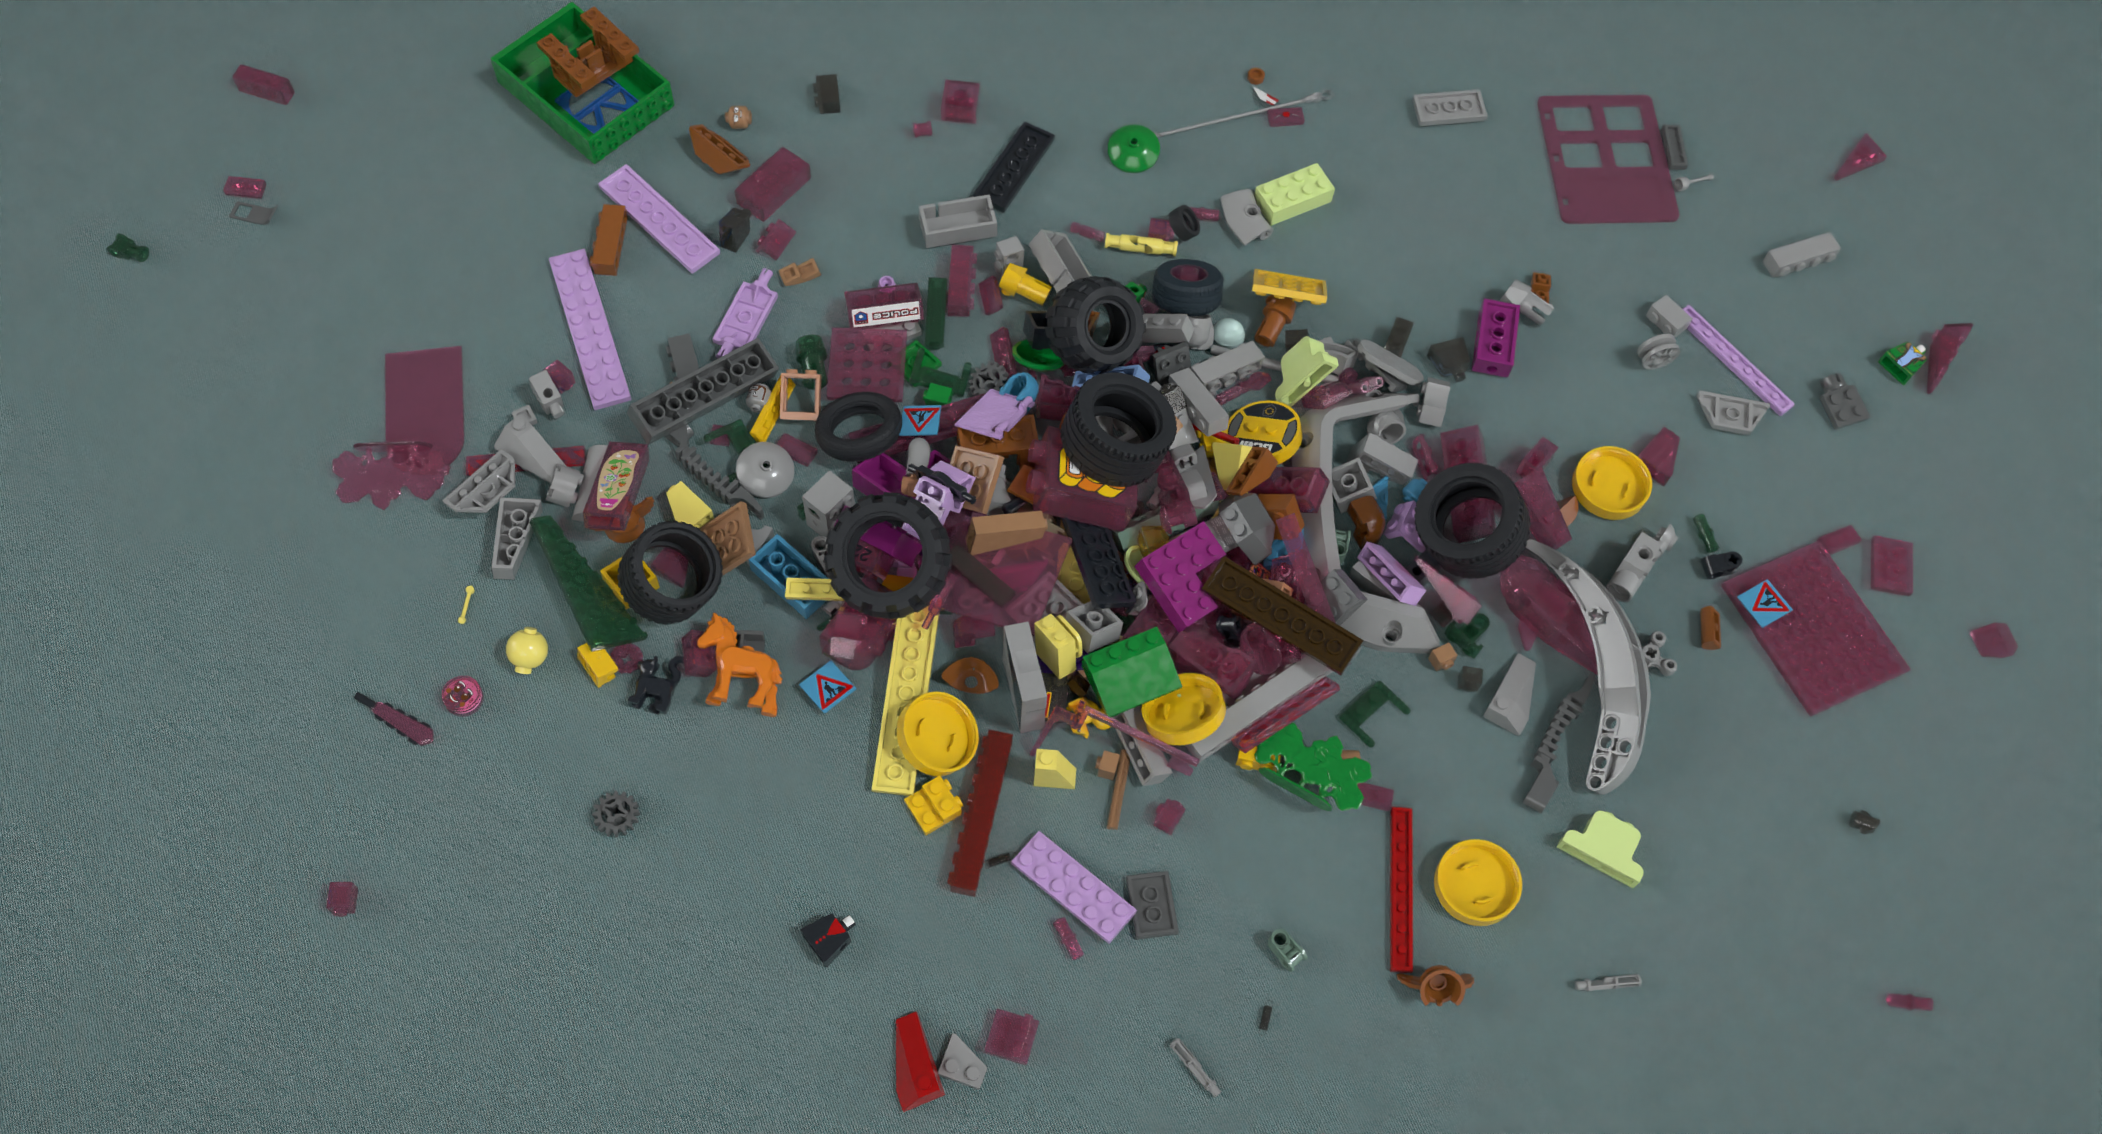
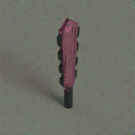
[354,692,433,746]

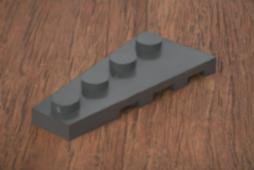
[1344,338,1409,392]

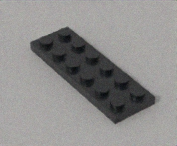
[973,121,1055,213]

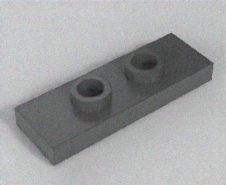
[1661,124,1688,170]

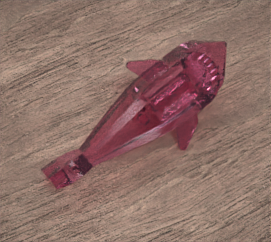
[1500,555,1598,675]

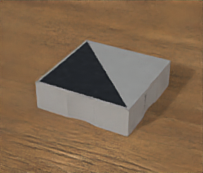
[1002,622,1047,733]

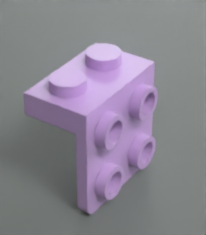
[1384,500,1426,553]

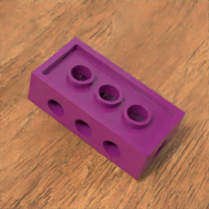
[1471,299,1520,378]

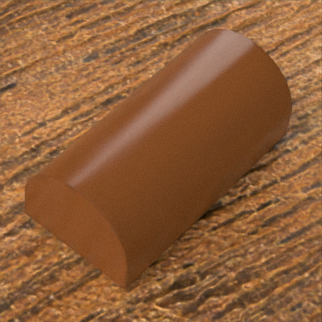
[1700,606,1721,650]

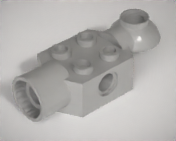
[1606,524,1679,602]

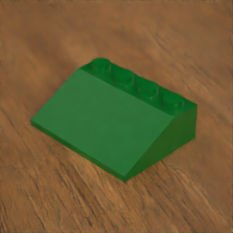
[1082,627,1182,719]

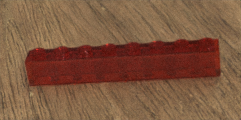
[947,729,1013,897]

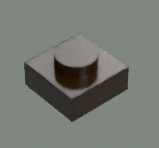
[1067,670,1091,698]

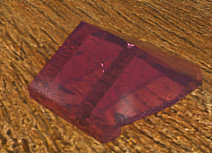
[1970,622,2018,658]

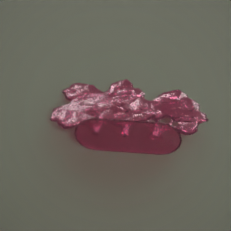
[332,441,451,510]

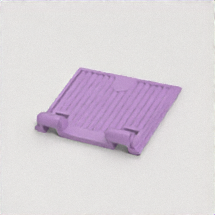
[955,389,1035,440]

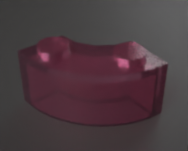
[829,606,867,660]

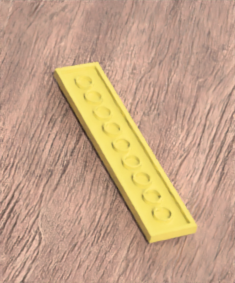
[872,598,941,796]

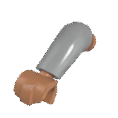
[901,438,930,497]

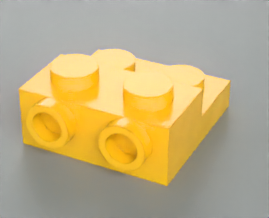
[904,776,963,835]

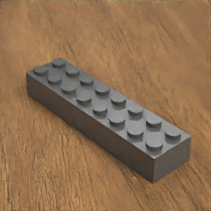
[627,338,779,445]

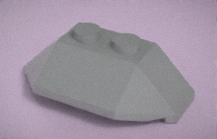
[442,449,515,513]

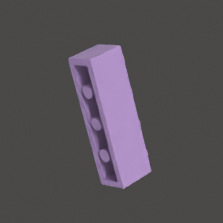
[1357,542,1426,606]

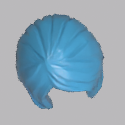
[999,372,1039,415]

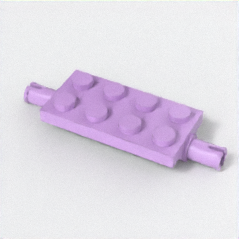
[713,268,778,359]

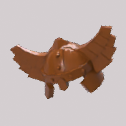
[586,496,654,543]
[1397,965,1474,1006]

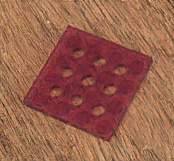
[827,327,907,402]

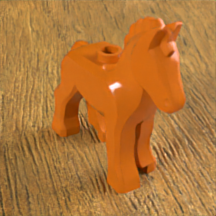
[697,613,783,717]

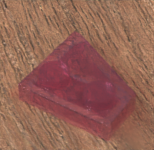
[651,547,689,588]

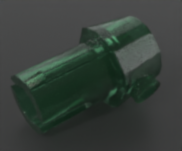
[796,334,828,390]

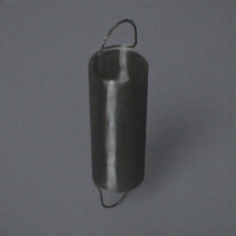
[983,851,1017,869]
[1259,1000,1273,1036]

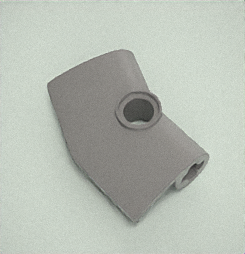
[1220,189,1273,246]

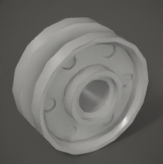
[1637,334,1681,370]

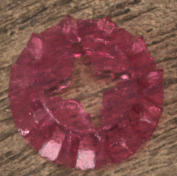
[610,643,643,674]

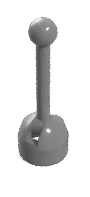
[1674,173,1714,192]

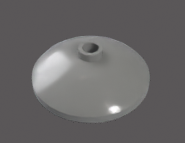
[736,442,794,498]

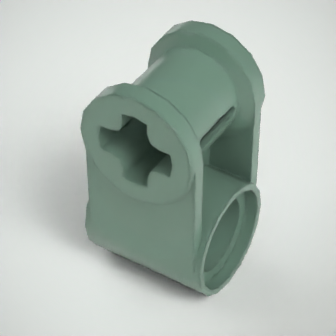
[1335,529,1351,565]
[1267,929,1308,972]

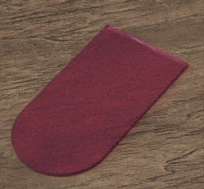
[385,346,464,474]

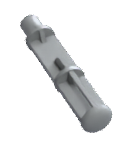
[1575,974,1642,992]
[1170,1038,1221,1098]

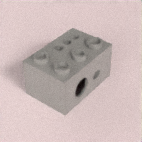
[802,470,855,538]

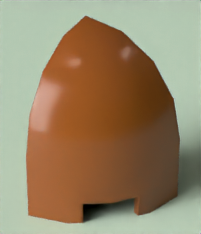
[1544,495,1578,528]

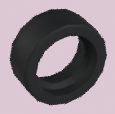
[1169,205,1200,241]

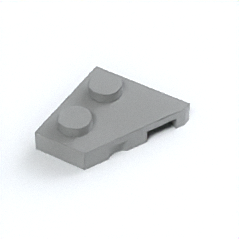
[938,1033,987,1091]

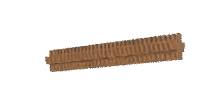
[1107,749,1130,830]

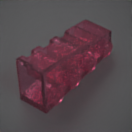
[1515,466,1572,550]

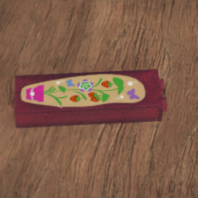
[583,441,649,531]

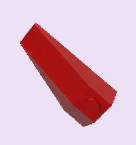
[896,1011,945,1112]

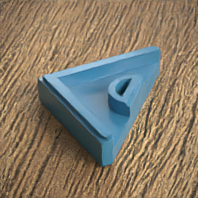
[1373,476,1388,521]

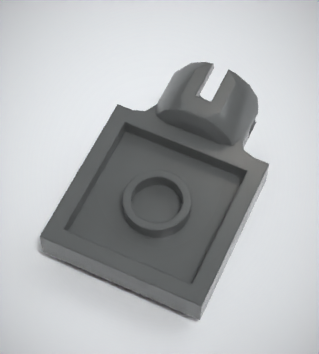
[1819,373,1870,430]

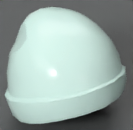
[1213,318,1245,349]

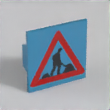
[899,405,941,436]
[1737,579,1793,628]
[799,660,857,714]

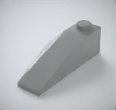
[494,414,567,483]
[1483,653,1536,737]

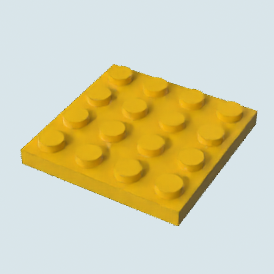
[1252,269,1327,305]

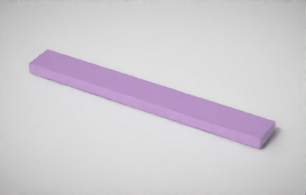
[1683,305,1795,417]

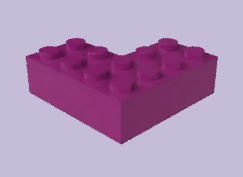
[852,450,951,499]
[1134,521,1226,633]

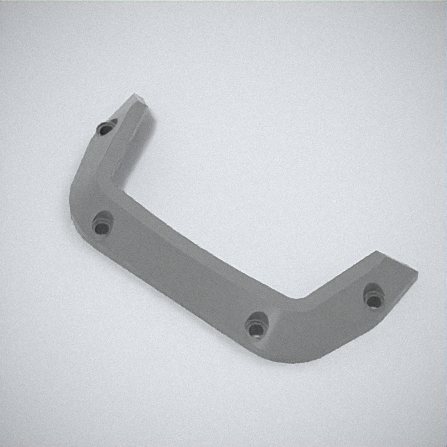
[1290,389,1440,654]

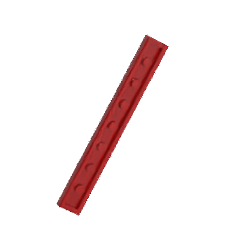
[1390,806,1413,973]

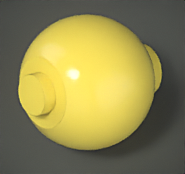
[506,627,548,674]

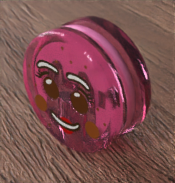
[442,676,484,717]

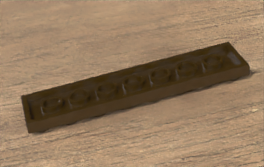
[1202,556,1364,676]

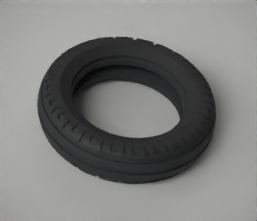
[815,391,902,462]

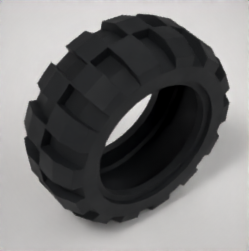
[824,492,952,619]

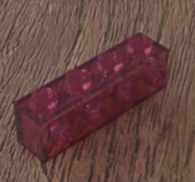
[948,245,977,317]

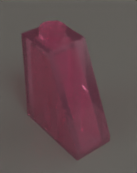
[1638,426,1680,486]

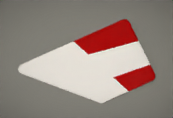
[1253,87,1279,105]

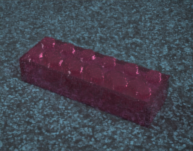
[1440,424,1496,543]

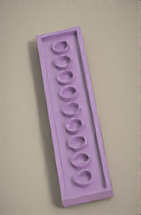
[549,249,631,411]

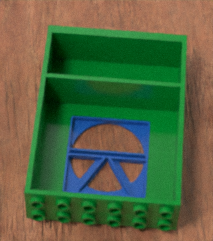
[490,2,675,165]

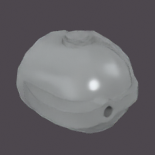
[1187,314,1214,350]
[1367,409,1406,444]

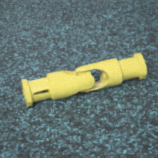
[1104,233,1178,257]

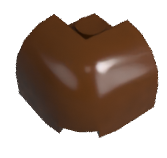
[1347,496,1386,550]

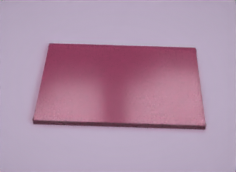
[929,508,1072,636]

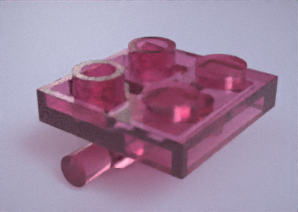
[984,1008,1039,1066]

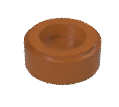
[1247,67,1265,85]

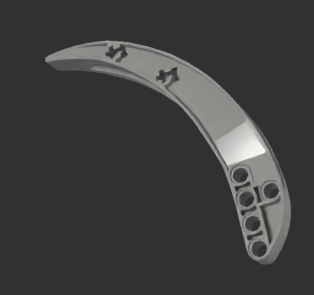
[1525,539,1651,795]

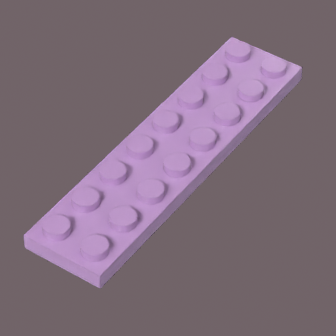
[598,164,720,274]

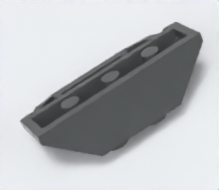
[1218,493,1275,565]

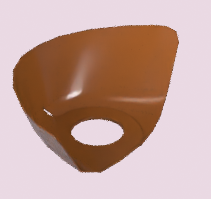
[942,657,999,694]

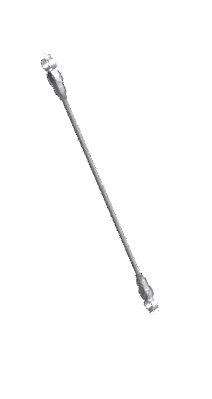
[1132,89,1335,144]

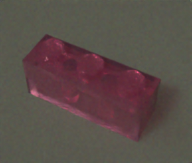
[232,64,295,106]

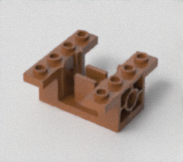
[537,6,639,98]
[954,414,1040,471]

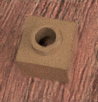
[1428,643,1458,671]
[1095,750,1120,780]

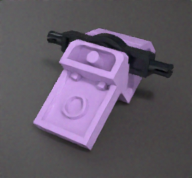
[902,461,977,540]

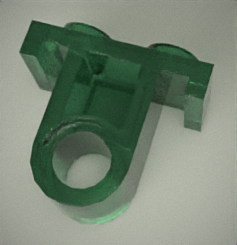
[1444,613,1490,659]

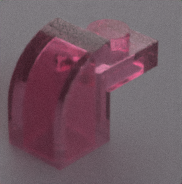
[952,614,995,648]

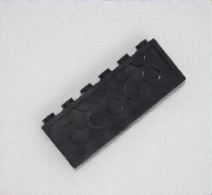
[1059,506,1136,613]

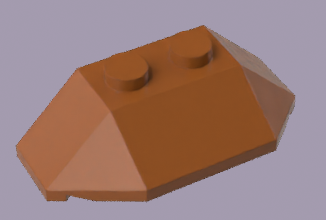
[689,124,750,174]

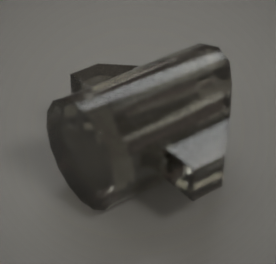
[1849,810,1881,835]

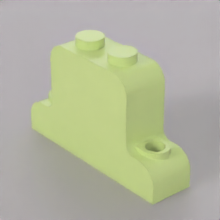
[1275,336,1339,407]
[1557,811,1644,888]

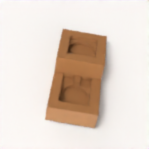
[778,258,821,286]

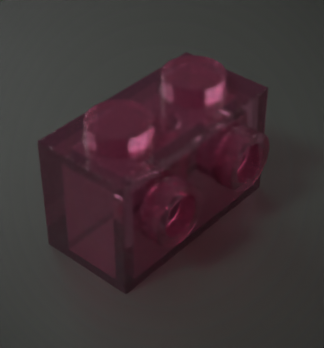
[681,630,717,678]

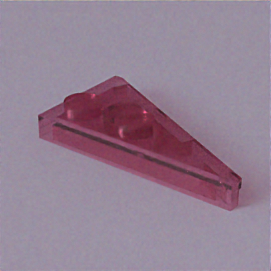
[1834,133,1887,181]

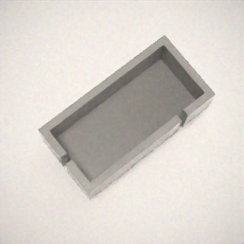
[919,195,997,248]
[1029,229,1091,294]

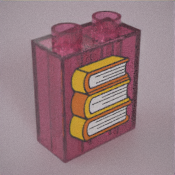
[1026,426,1137,532]

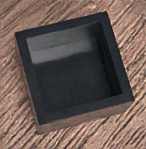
[1023,311,1051,350]

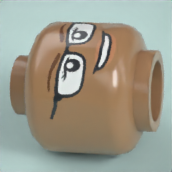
[725,106,752,129]

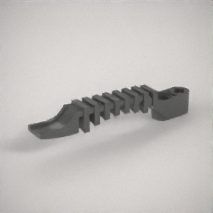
[664,424,764,520]
[1523,672,1595,814]

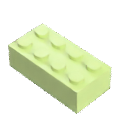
[1254,163,1335,226]

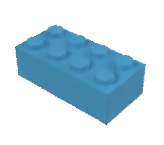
[748,534,829,619]

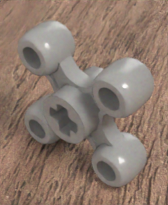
[1641,631,1678,676]

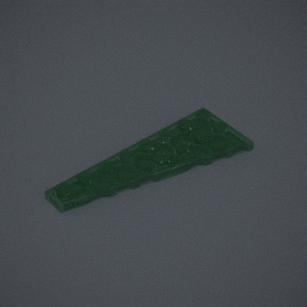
[530,515,648,652]

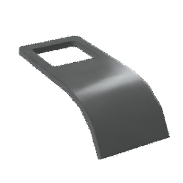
[229,201,278,225]

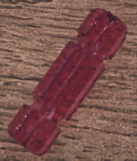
[1070,222,1105,242]
[1216,381,1250,405]

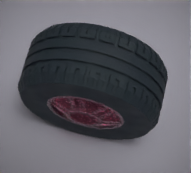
[1152,259,1224,316]

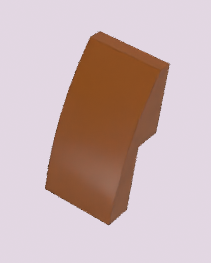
[1530,272,1551,307]

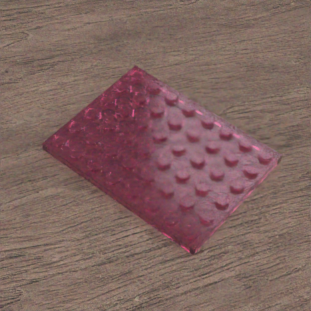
[1721,541,1911,717]

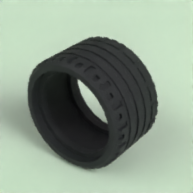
[617,521,723,624]

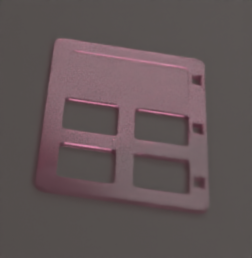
[1537,95,1680,224]

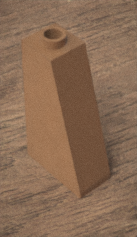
[965,511,1048,556]

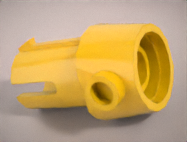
[999,263,1052,306]

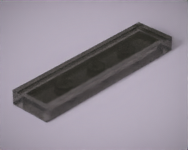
[950,544,1016,608]

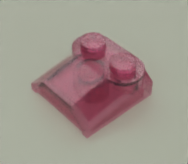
[1301,381,1353,410]

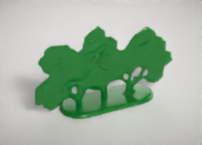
[1254,722,1372,812]

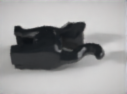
[628,656,687,715]

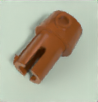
[1254,295,1296,347]

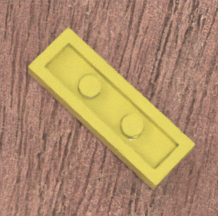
[785,578,845,601]

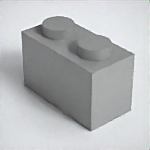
[1646,295,1693,337]

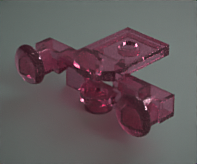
[1144,451,1226,535]

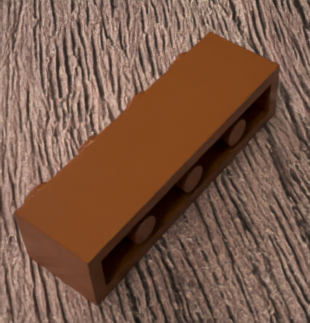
[590,204,628,276]

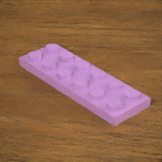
[1011,831,1137,944]

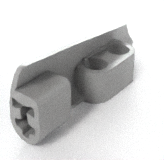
[1168,444,1217,509]

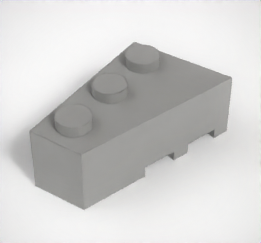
[1346,433,1418,485]

